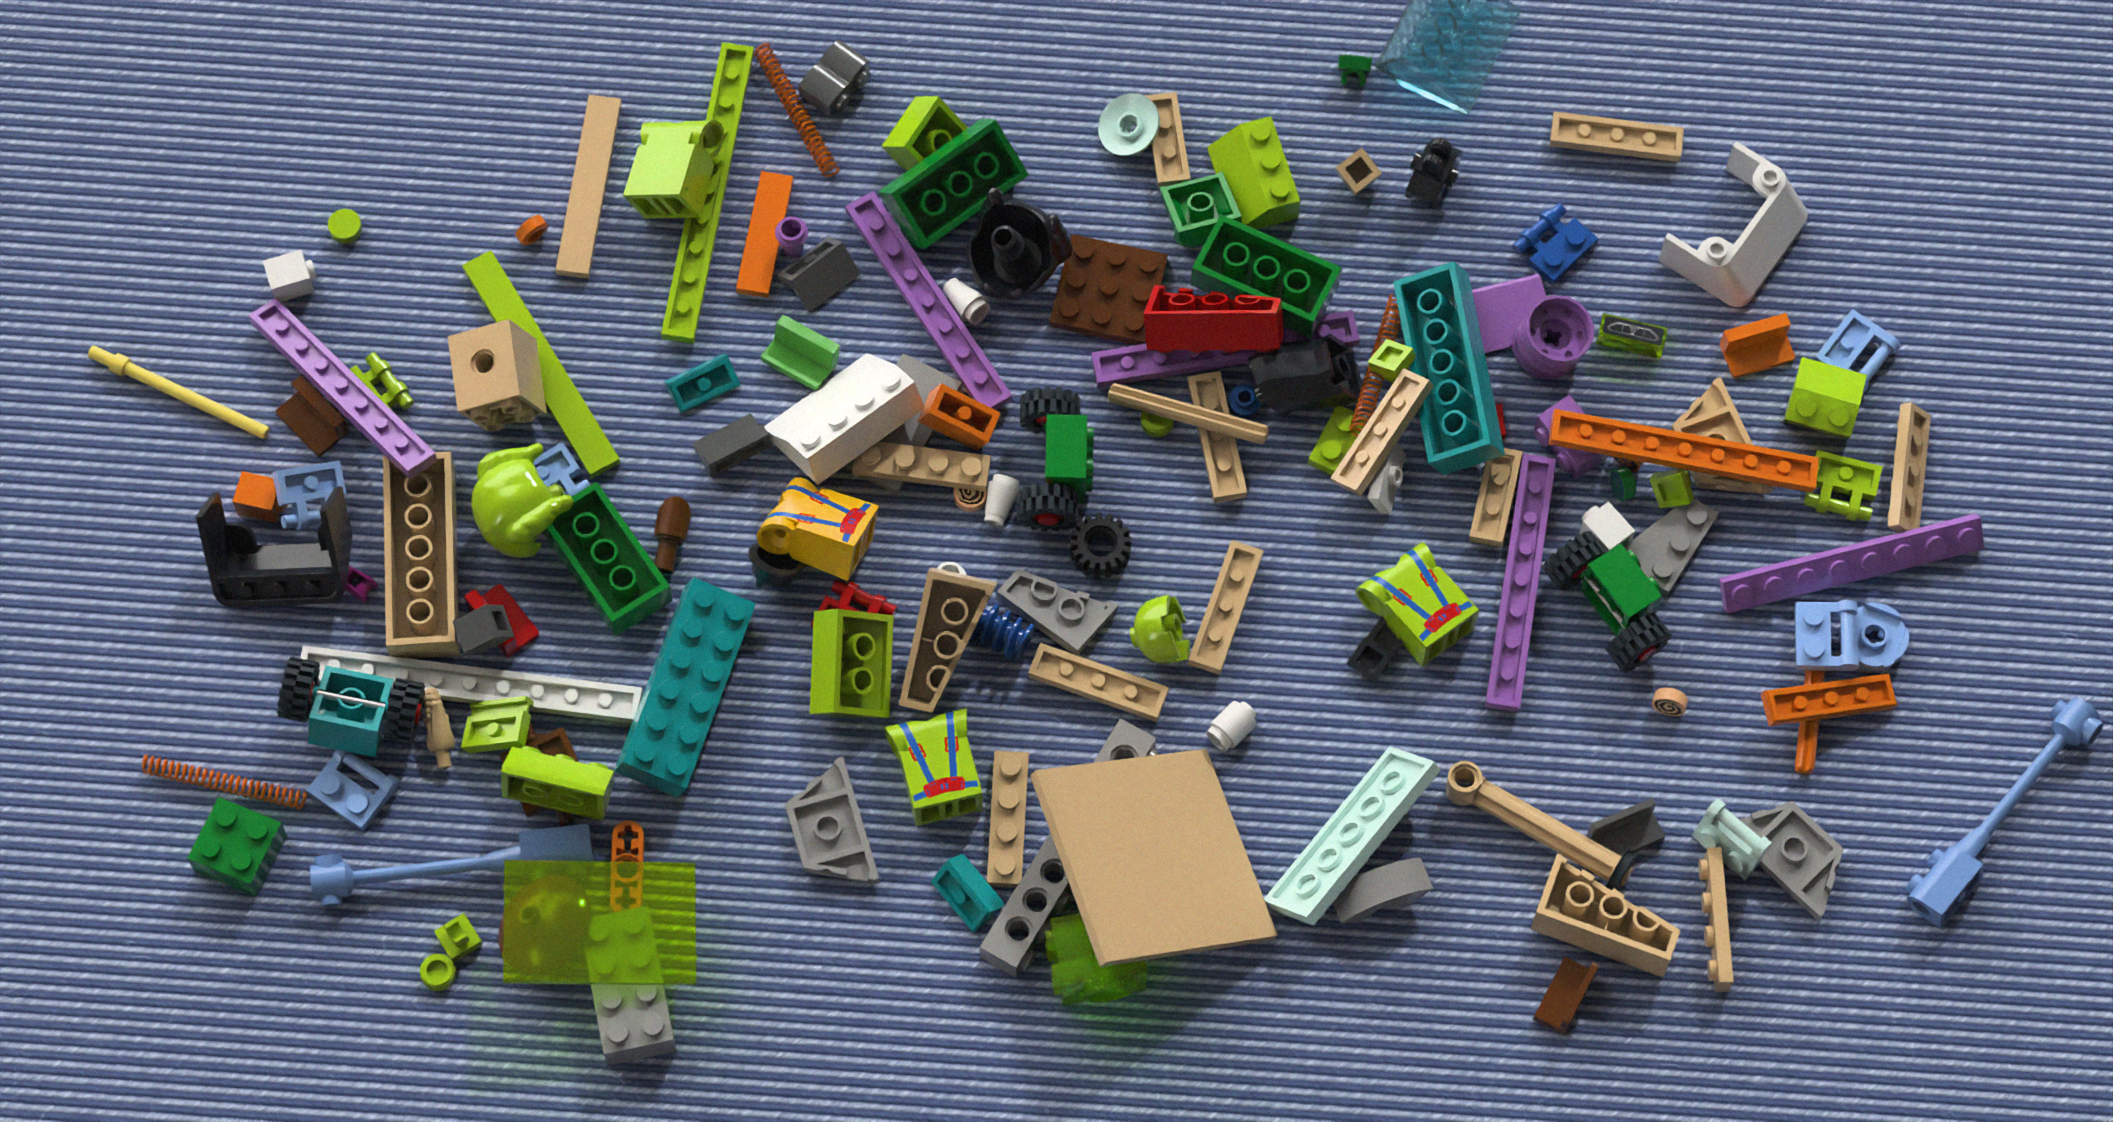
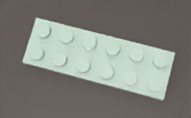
[1264,747,1441,926]

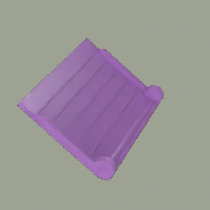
[1472,274,1547,354]

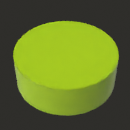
[328,209,362,243]
[1140,411,1174,437]
[420,954,456,991]

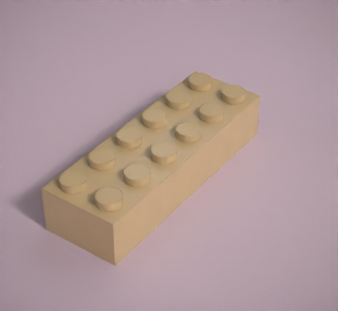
[383,451,460,659]

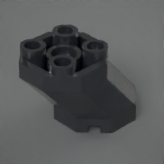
[1248,334,1363,416]

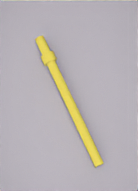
[88,345,270,439]

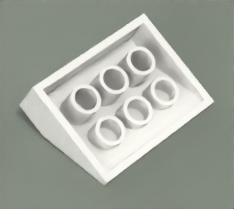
[764,353,925,485]

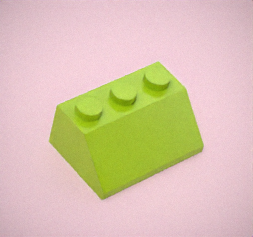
[1207,116,1301,229]
[809,609,894,718]
[501,746,614,821]

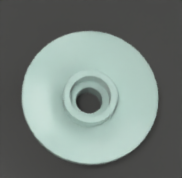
[1098,93,1160,156]

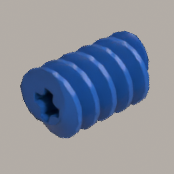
[971,604,1035,661]

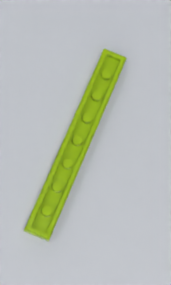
[462,250,621,479]

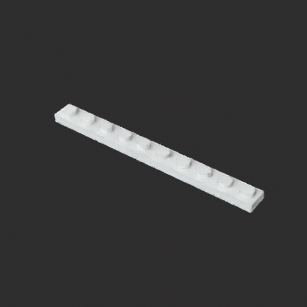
[300,645,643,724]

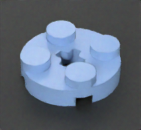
[1839,602,1909,672]

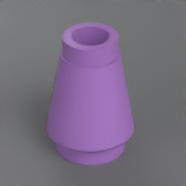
[775,216,808,258]

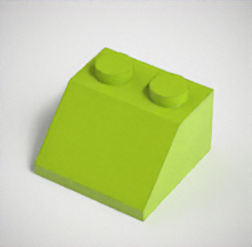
[881,96,968,171]
[1783,357,1867,440]

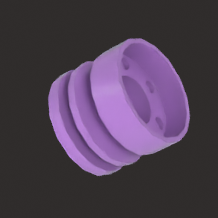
[1512,295,1594,380]

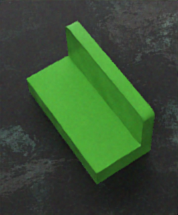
[761,314,840,390]

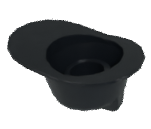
[748,542,808,589]

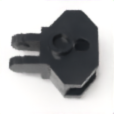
[1405,137,1463,210]

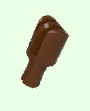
[653,496,691,574]

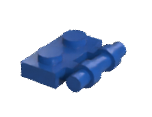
[1512,203,1598,286]

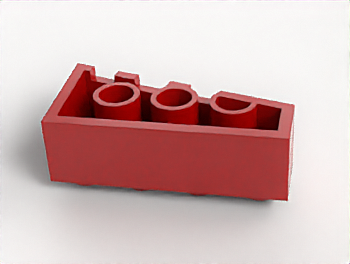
[1143,285,1284,353]

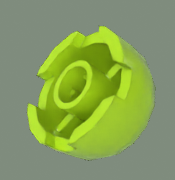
[1130,594,1190,664]

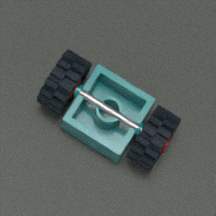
[277,657,425,757]

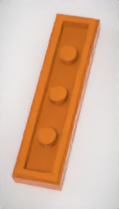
[736,171,794,298]
[1760,673,1898,727]

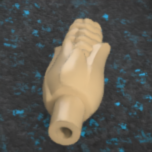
[423,687,455,769]

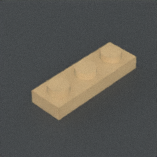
[1145,92,1191,188]
[1469,448,1523,548]

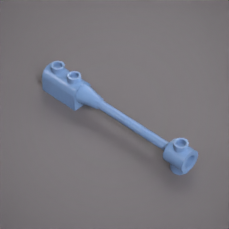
[1905,697,2104,929]
[310,823,594,907]

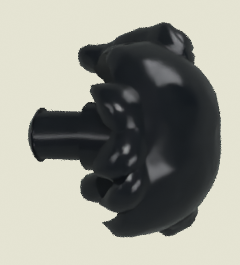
[965,187,1073,301]

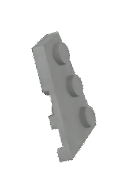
[1624,499,1719,597]
[996,569,1119,655]

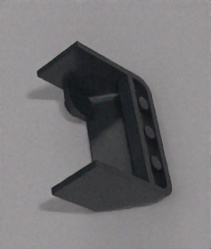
[196,486,352,607]

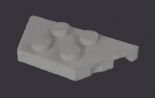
[785,757,880,884]
[1739,801,1844,921]

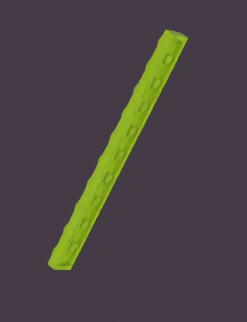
[661,42,755,344]

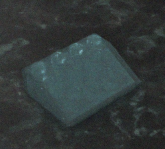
[1375,0,1521,115]

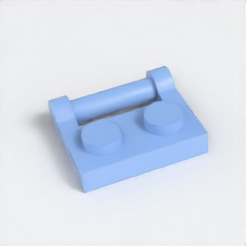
[1814,309,1900,395]
[1794,600,1859,671]
[306,749,400,832]

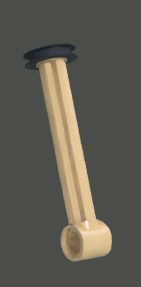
[1446,761,1639,891]

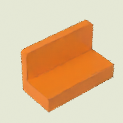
[1719,313,1795,379]

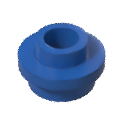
[1228,384,1261,417]

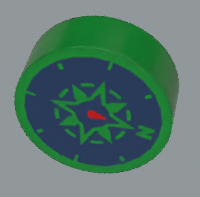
[1609,466,1636,501]

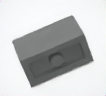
[777,236,860,311]
[693,414,770,478]
[1586,798,1665,857]

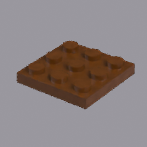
[1049,234,1168,345]

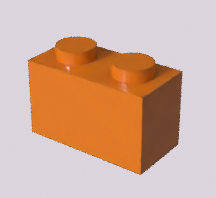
[917,383,1001,451]

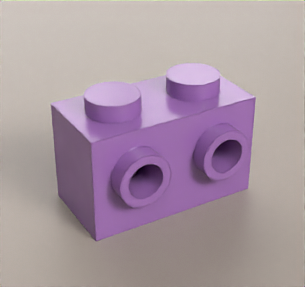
[1534,395,1608,479]

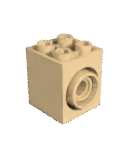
[447,319,547,431]

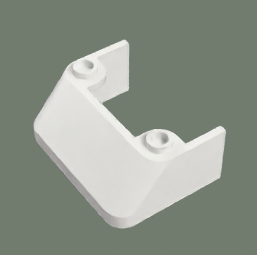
[1658,141,1808,307]

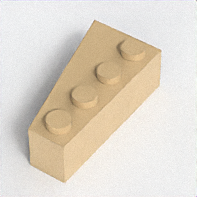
[899,567,998,713]
[1530,853,1681,977]

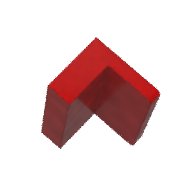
[464,584,539,658]

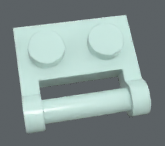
[1692,798,1772,880]

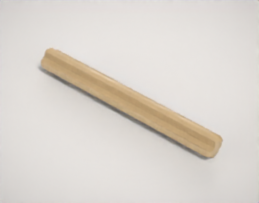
[1108,383,1269,444]

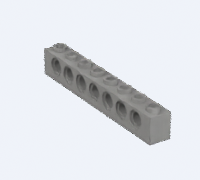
[980,718,1159,977]

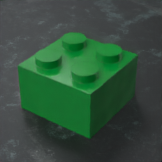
[187,797,287,897]

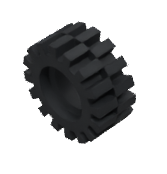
[1070,513,1131,579]

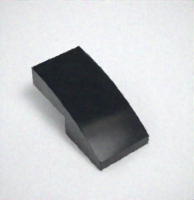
[1346,616,1404,684]

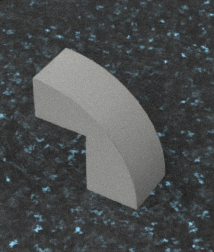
[1333,857,1433,924]

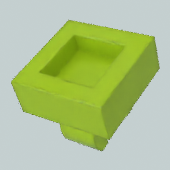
[1368,339,1416,383]
[1649,468,1694,509]
[434,913,483,963]

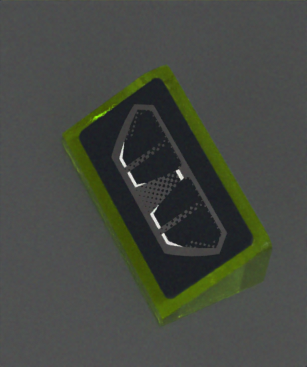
[1596,313,1668,359]

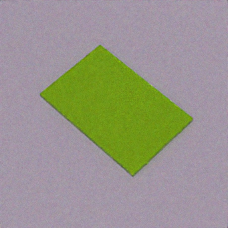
[501,860,698,986]

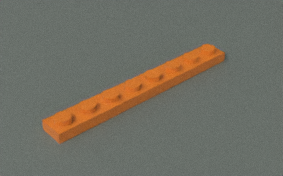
[1548,409,1819,493]

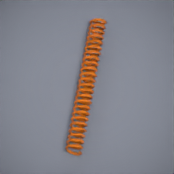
[754,43,840,177]
[1349,294,1401,437]
[142,754,307,810]

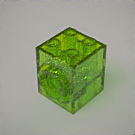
[1044,914,1147,1006]

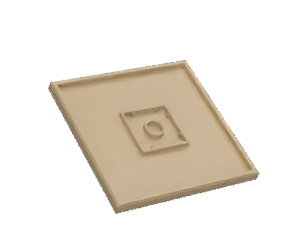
[1030,749,1278,967]

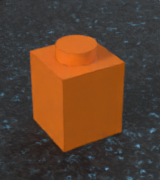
[232,471,287,523]

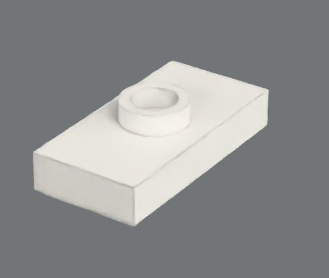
[1367,443,1406,514]

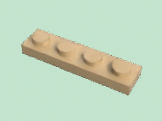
[1549,111,1684,162]
[1330,368,1434,496]
[1187,371,1247,503]
[1888,402,1931,533]
[852,441,991,492]
[1188,540,1264,675]
[1028,643,1169,722]
[987,751,1029,888]
[1698,847,1734,992]

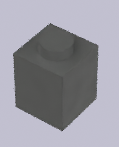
[452,605,515,653]

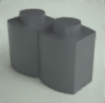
[798,39,871,117]

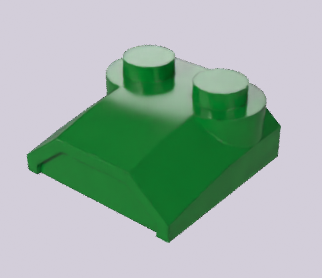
[1160,171,1242,247]

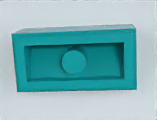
[664,354,741,413]
[931,854,1005,933]

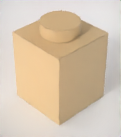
[1335,147,1382,196]

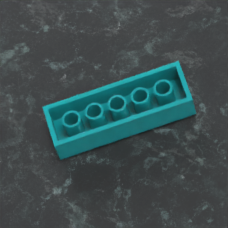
[1393,261,1505,475]
[614,577,756,797]

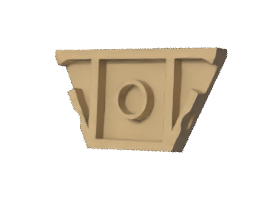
[1671,377,1774,494]

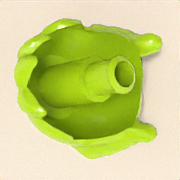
[471,443,573,558]

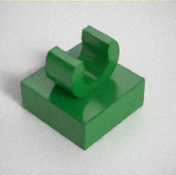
[1338,54,1372,86]

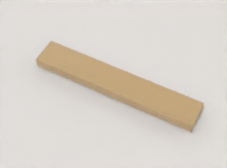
[555,95,622,279]

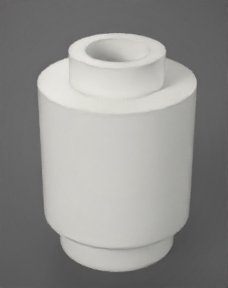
[1206,701,1257,752]

